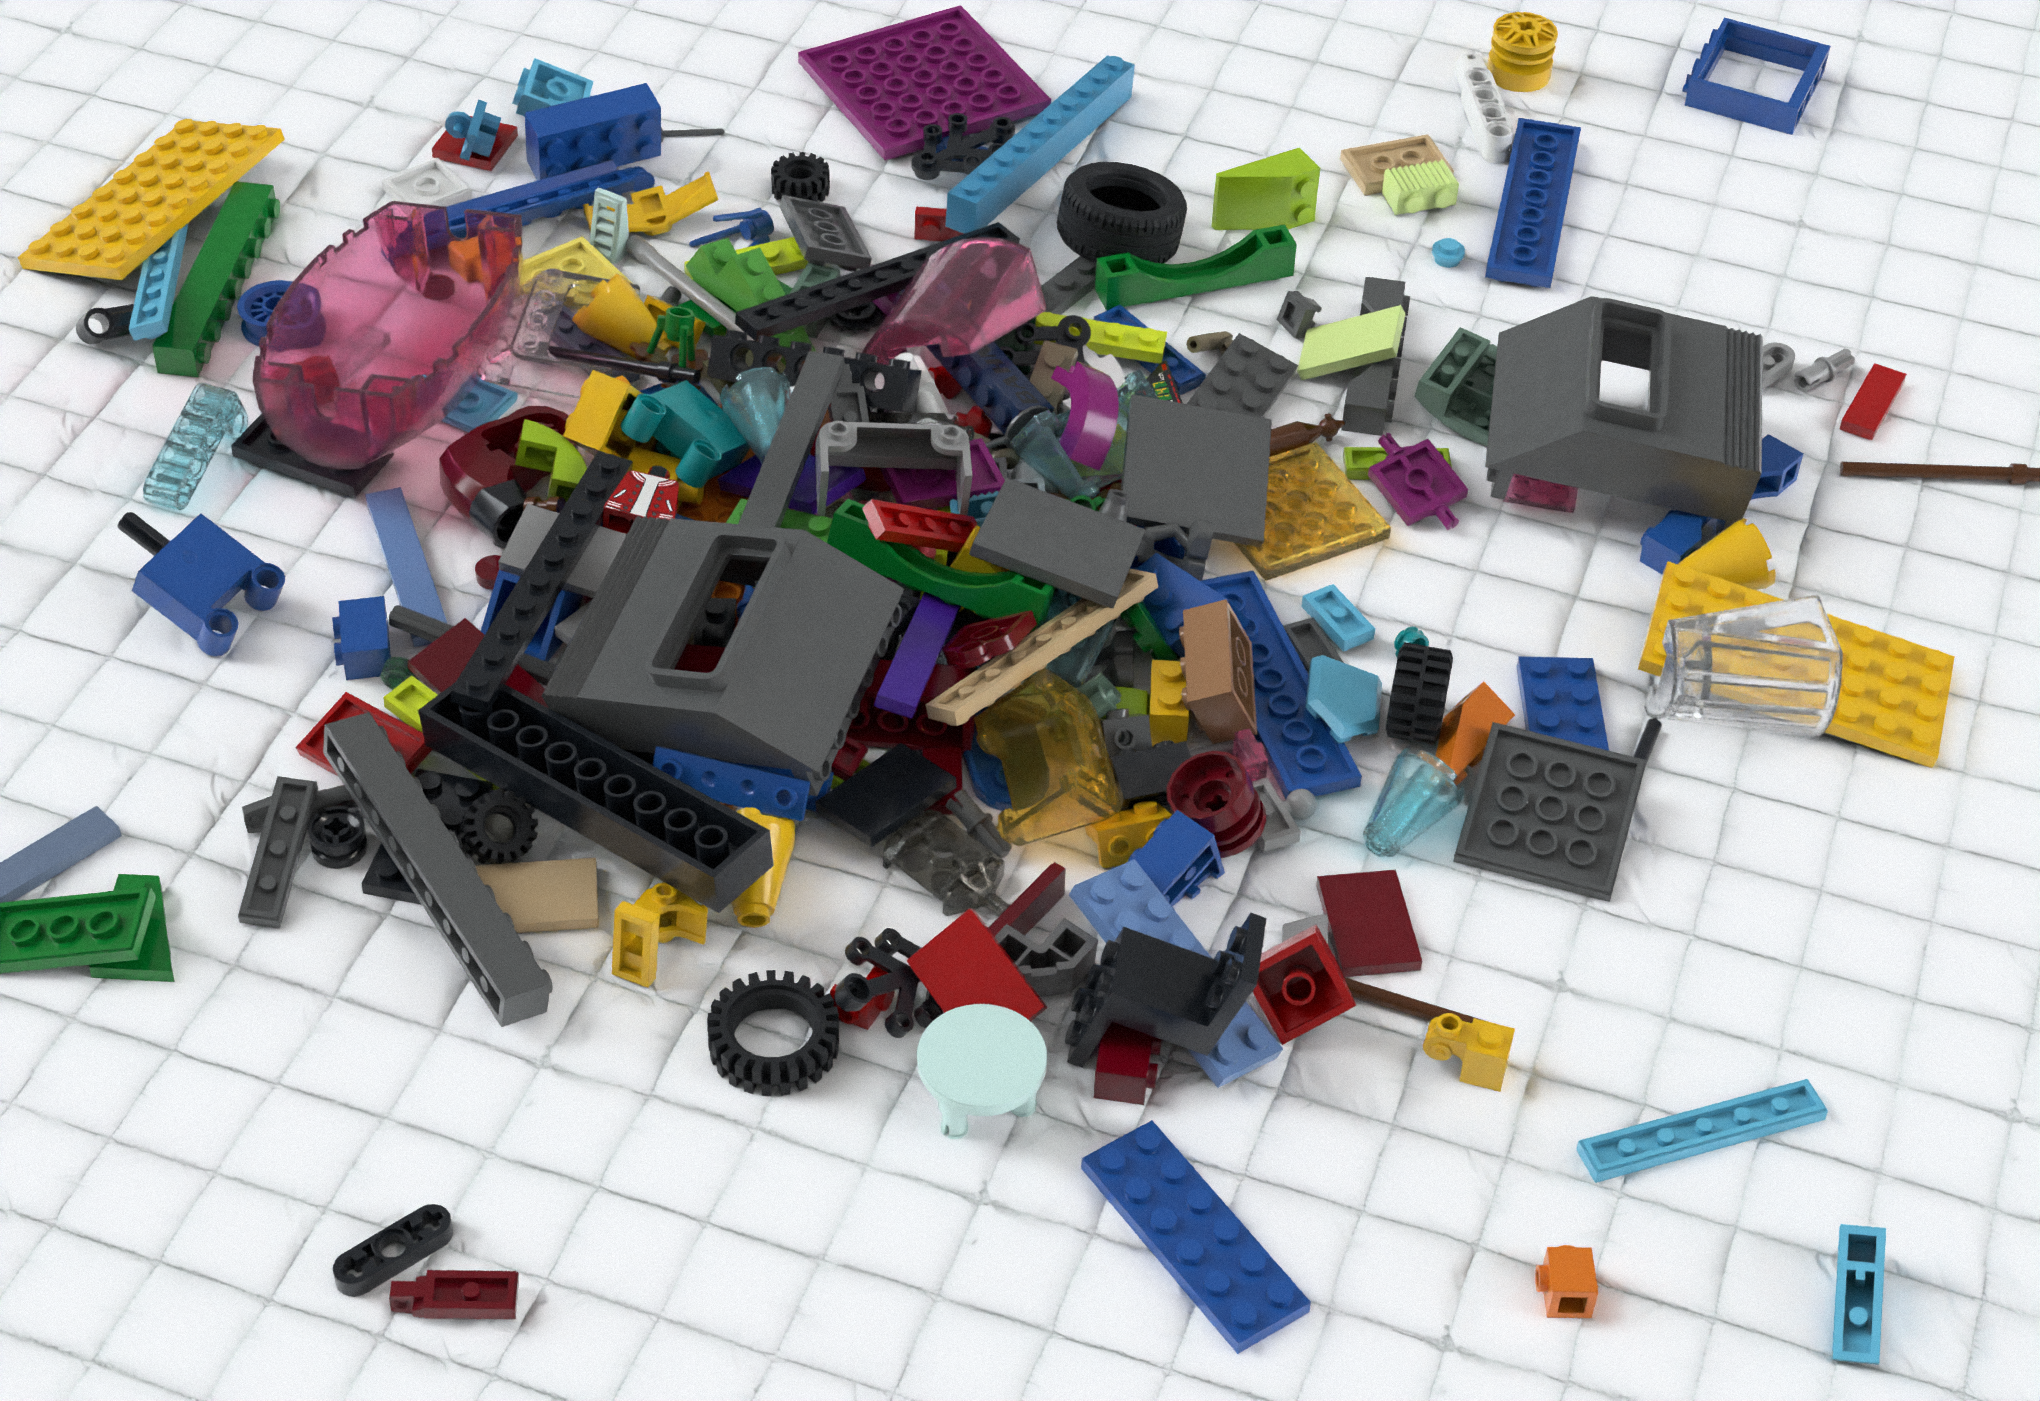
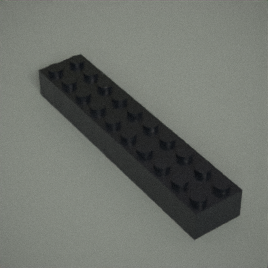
[418,682,774,913]

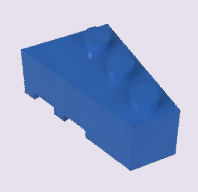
[1135,553,1251,657]
[1128,810,1225,910]

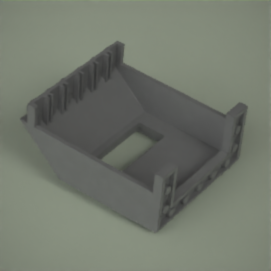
[1485,296,1763,536]
[541,516,904,796]

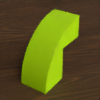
[515,419,587,502]

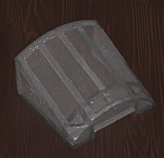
[1644,595,1843,739]

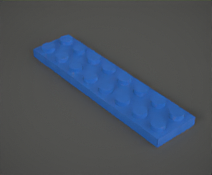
[1485,118,1581,288]
[1201,570,1362,799]

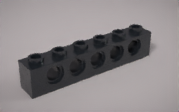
[707,329,922,413]

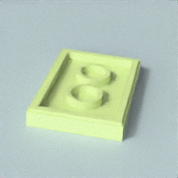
[1297,305,1405,380]

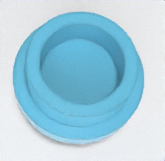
[1432,238,1465,268]

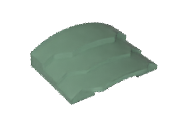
[1414,327,1497,446]

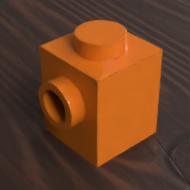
[1535,1245,1598,1318]

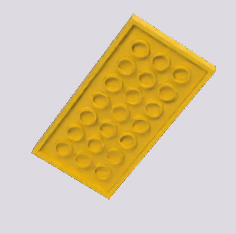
[18,119,285,280]
[1638,561,1955,768]

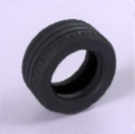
[1056,162,1188,264]

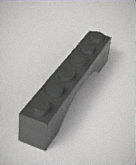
[1341,277,1410,436]

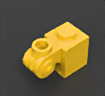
[1423,1013,1515,1092]

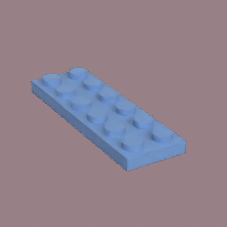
[1069,859,1283,1088]

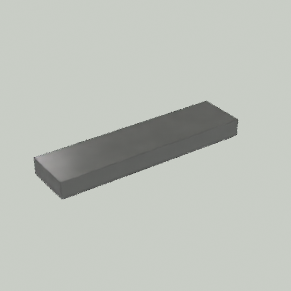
[238,776,319,928]

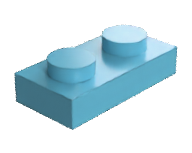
[1301,584,1375,652]

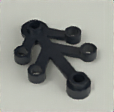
[911,113,1015,180]
[1000,315,1091,415]
[834,928,943,1038]

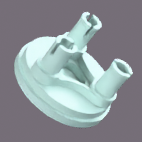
[917,1004,1047,1139]

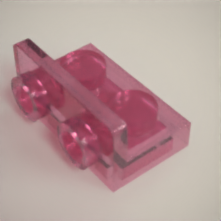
[1502,474,1578,513]

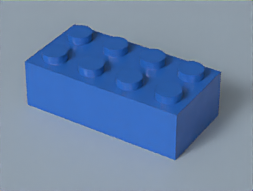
[525,83,661,180]

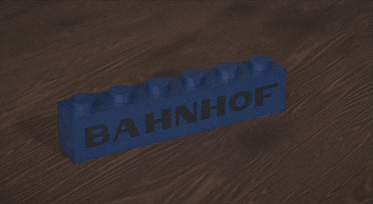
[908,296,1054,435]

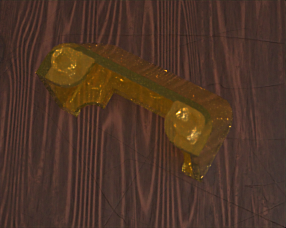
[974,668,1122,846]

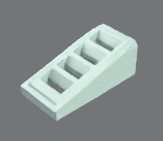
[590,188,629,264]

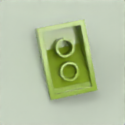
[1211,147,1321,230]

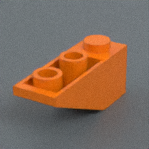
[1428,681,1515,795]

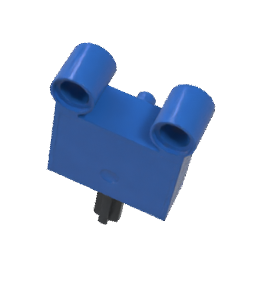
[117,512,285,656]

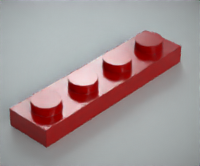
[862,499,978,552]

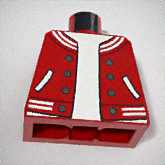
[602,465,679,534]

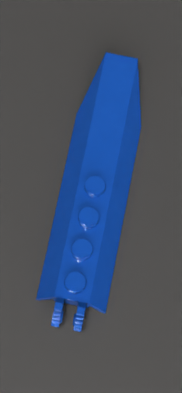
[375,159,655,262]

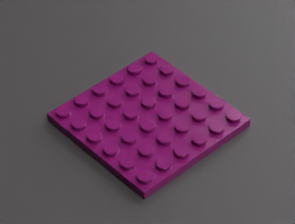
[798,5,1051,160]

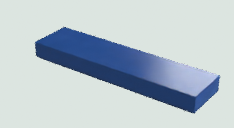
[1094,305,1206,396]

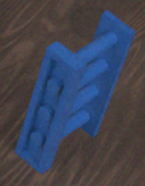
[653,746,834,821]

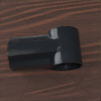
[76,304,134,344]

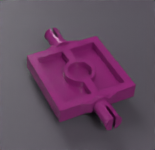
[1368,433,1469,530]

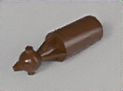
[1269,413,1345,463]

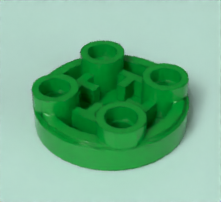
[1120,601,1181,661]

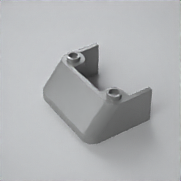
[815,421,972,516]

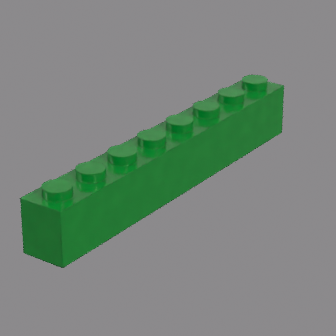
[152,181,280,377]

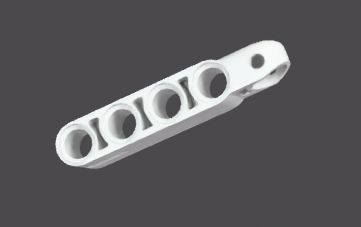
[1455,54,1513,163]

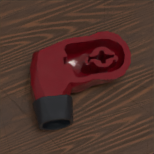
[439,406,578,548]

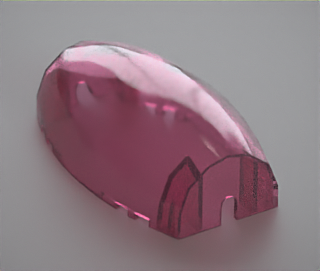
[252,201,523,470]

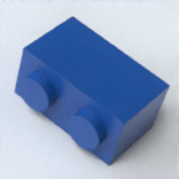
[332,596,392,680]

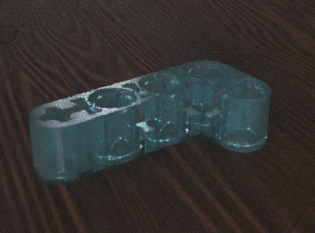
[143,382,248,510]

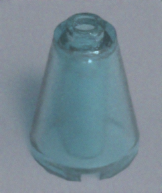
[720,367,792,464]
[1363,748,1465,857]

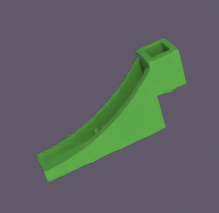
[686,238,816,367]

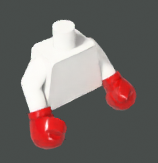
[895,352,993,438]

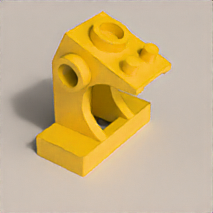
[611,882,708,988]

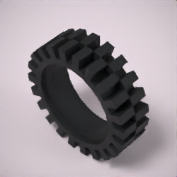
[707,970,839,1097]

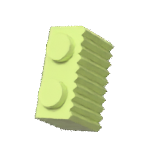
[1382,159,1459,215]

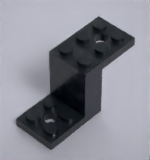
[1065,913,1267,1068]

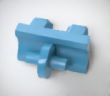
[445,99,501,161]

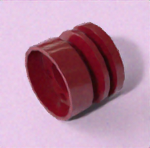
[1167,751,1266,858]

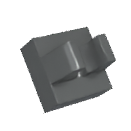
[1276,291,1322,338]

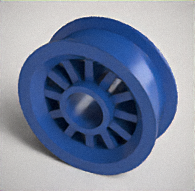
[237,280,317,349]

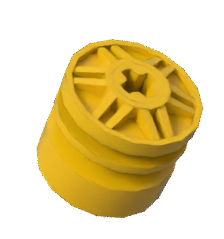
[1487,12,1558,92]

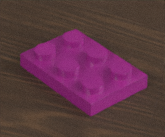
[880,438,1005,509]

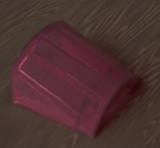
[862,237,1046,364]

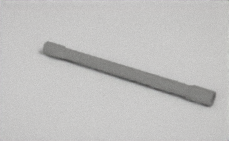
[626,235,782,361]

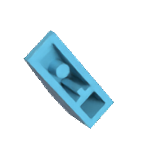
[1832,1224,1886,1365]

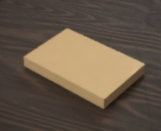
[1340,134,1454,196]
[475,858,599,933]

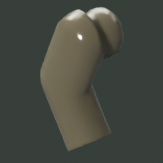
[1186,331,1233,355]

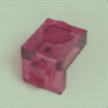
[1233,729,1268,781]

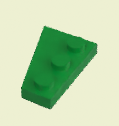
[89,874,175,982]

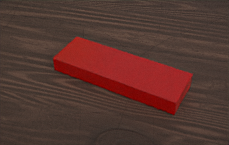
[1839,363,1907,440]

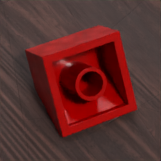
[1252,924,1356,1045]

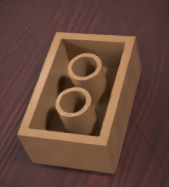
[1179,599,1257,744]

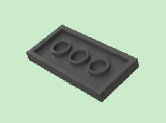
[779,195,872,271]
[1187,333,1299,418]

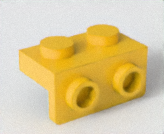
[1084,801,1172,868]

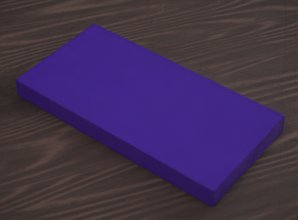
[717,446,866,515]

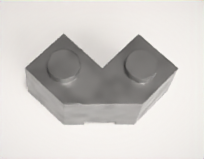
[995,918,1098,997]

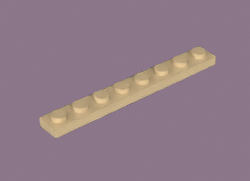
[925,569,1158,726]

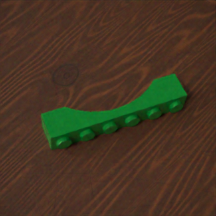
[1095,224,1297,310]
[827,499,1056,633]

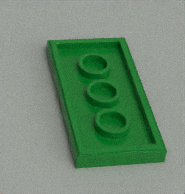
[0,887,156,974]

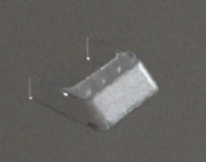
[477,268,640,399]

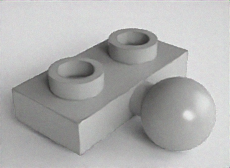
[1252,777,1317,852]

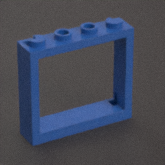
[1682,17,1831,135]

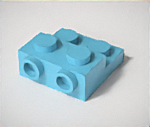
[512,58,594,117]

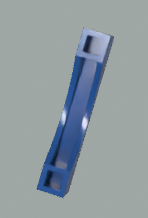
[1639,434,1804,575]

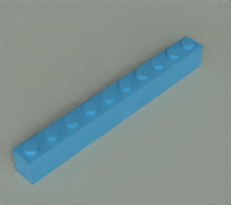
[945,55,1135,234]

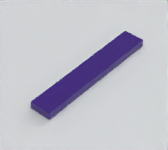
[874,592,961,718]

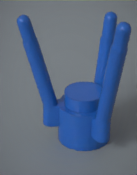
[689,207,774,247]

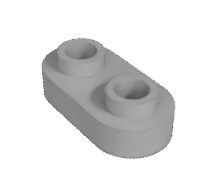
[1762,342,1796,389]

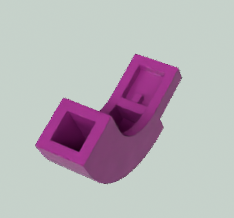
[1051,361,1119,471]

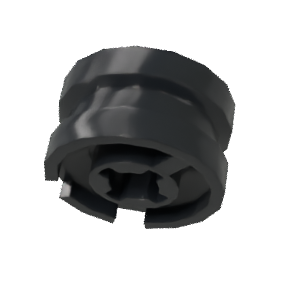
[307,806,368,869]

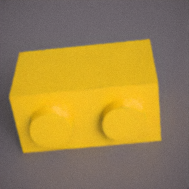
[1149,660,1189,747]

